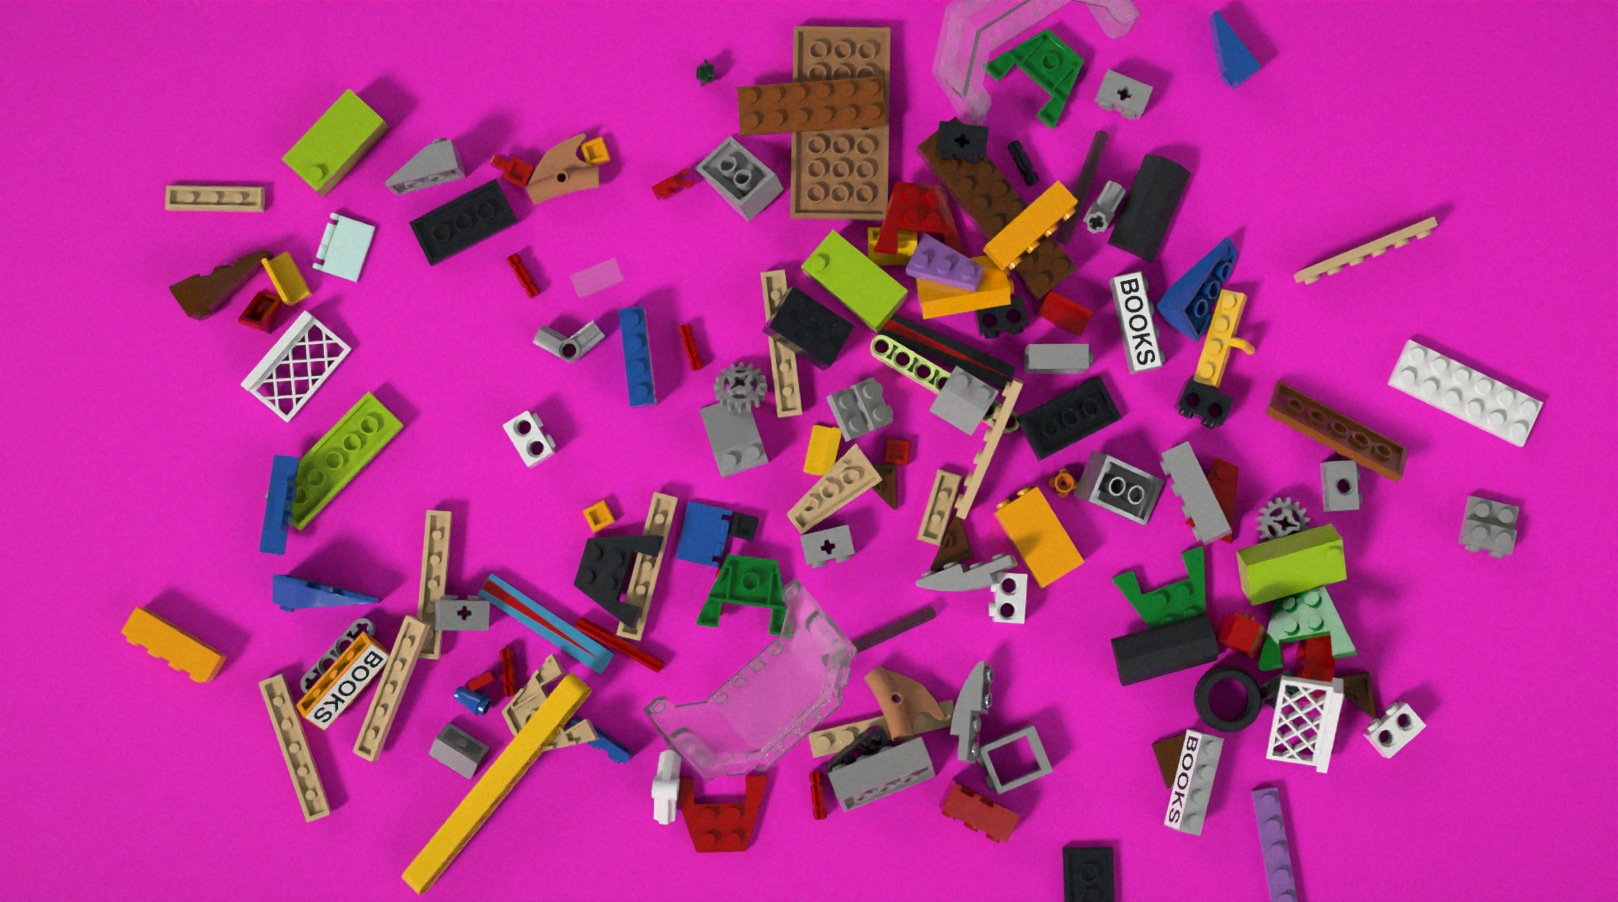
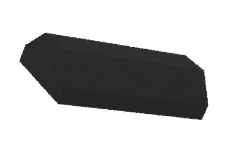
[1107,154,1191,263]
[1111,613,1219,687]

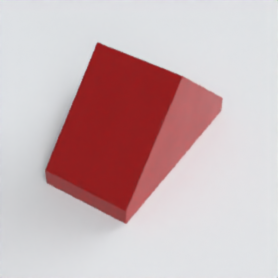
[238,291,282,334]

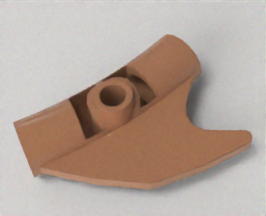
[525,133,600,206]
[864,666,945,741]

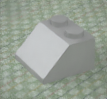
[929,366,999,436]

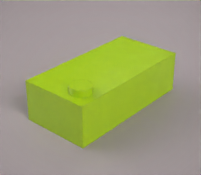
[282,88,390,197]
[801,230,909,333]
[1236,524,1347,606]

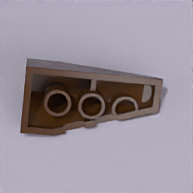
[169,249,274,321]

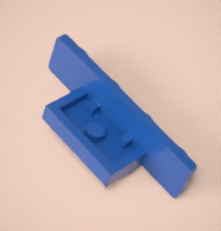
[259,455,299,555]

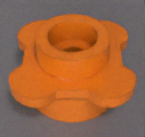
[1049,469,1078,498]

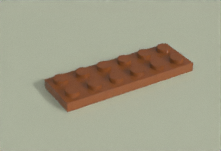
[737,76,886,137]
[1265,380,1408,483]

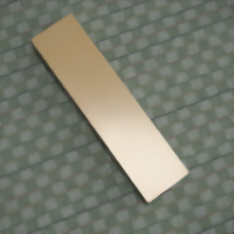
[165,185,265,212]

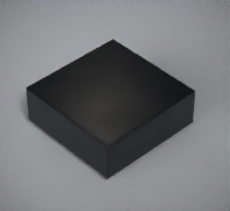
[729,512,759,542]

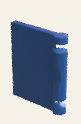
[676,501,734,568]

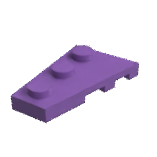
[906,232,984,292]

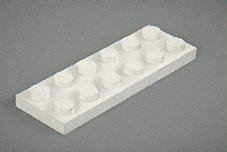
[1387,340,1543,447]

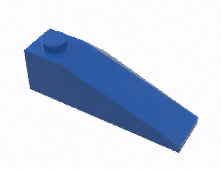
[1157,237,1239,342]
[272,574,381,612]

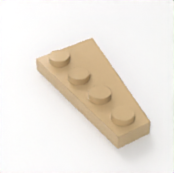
[787,443,882,534]

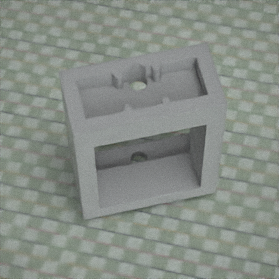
[1024,344,1093,374]
[976,724,1053,795]

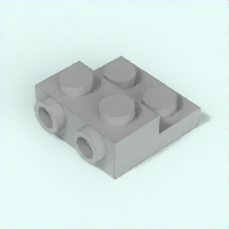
[826,377,893,442]
[1458,496,1519,559]

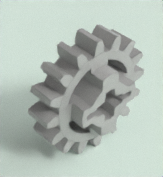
[714,362,767,413]
[1255,497,1310,542]

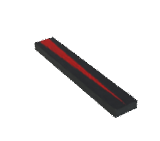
[872,314,1016,389]

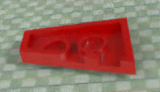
[1185,457,1239,544]

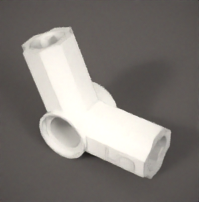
[652,750,682,825]

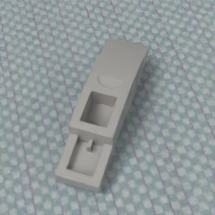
[915,553,1018,592]
[950,661,994,763]

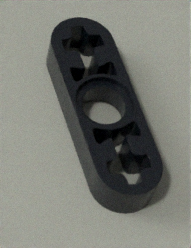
[827,725,888,773]

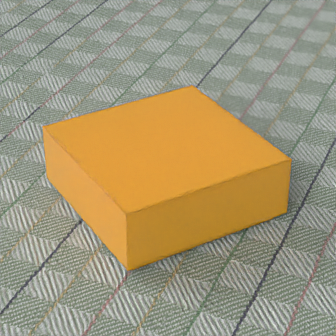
[580,137,611,166]
[583,500,616,533]

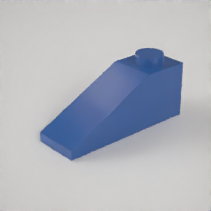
[1208,10,1261,90]

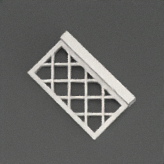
[240,310,352,423]
[1266,675,1344,773]

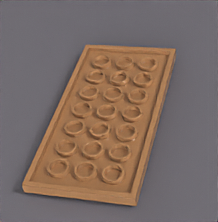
[790,26,890,221]

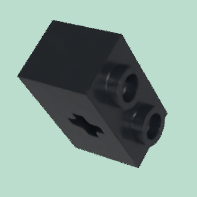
[935,121,989,164]

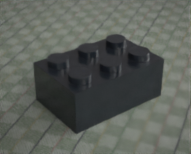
[762,286,854,371]

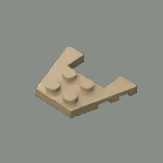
[502,654,599,752]

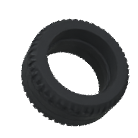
[1194,666,1262,732]

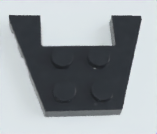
[574,535,664,629]

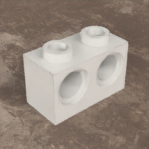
[502,410,556,469]
[989,572,1027,624]
[1363,702,1426,759]

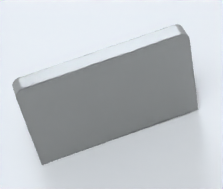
[429,722,490,779]

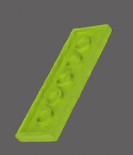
[265,391,405,531]

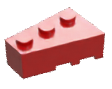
[1215,611,1267,661]
[1289,635,1336,703]
[939,779,1020,843]

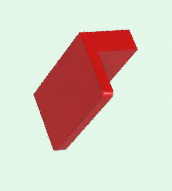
[1037,290,1094,337]

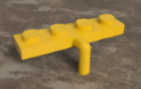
[1193,289,1255,389]

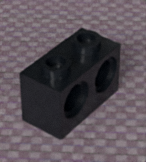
[974,297,1029,340]
[1173,379,1234,429]

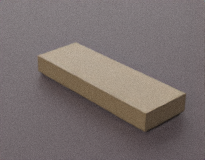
[917,469,962,546]

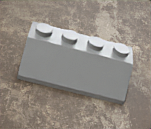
[828,737,936,813]

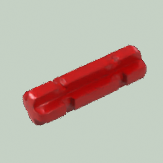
[506,253,540,298]
[678,324,704,371]
[499,648,518,697]
[809,771,827,820]

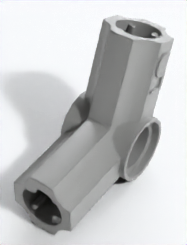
[1083,180,1126,234]
[533,321,605,364]

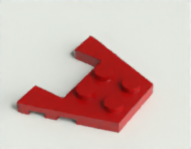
[874,181,965,256]
[677,775,768,853]

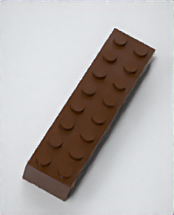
[916,116,1078,302]

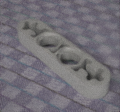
[300,618,376,693]

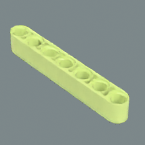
[870,335,1019,434]

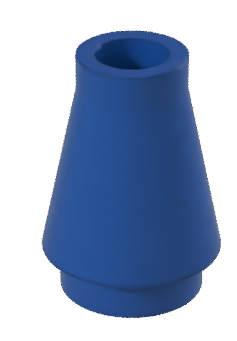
[453,686,492,716]

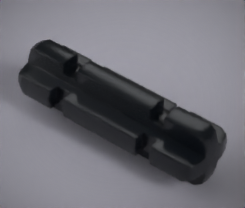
[1008,140,1039,186]

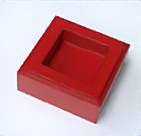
[883,438,911,466]
[468,671,497,691]

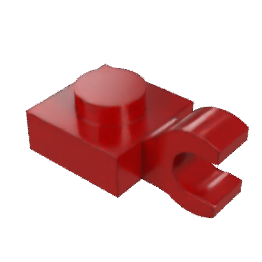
[490,154,535,190]
[651,169,696,200]

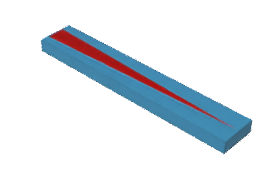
[478,573,615,675]

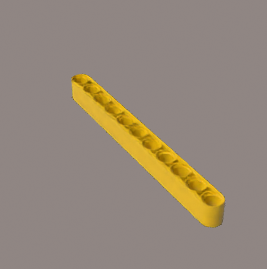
[402,672,592,895]

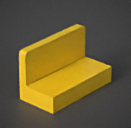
[868,227,917,265]
[261,251,312,306]
[803,425,842,476]

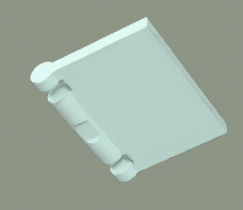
[312,213,375,282]

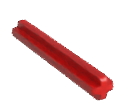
[575,617,665,673]

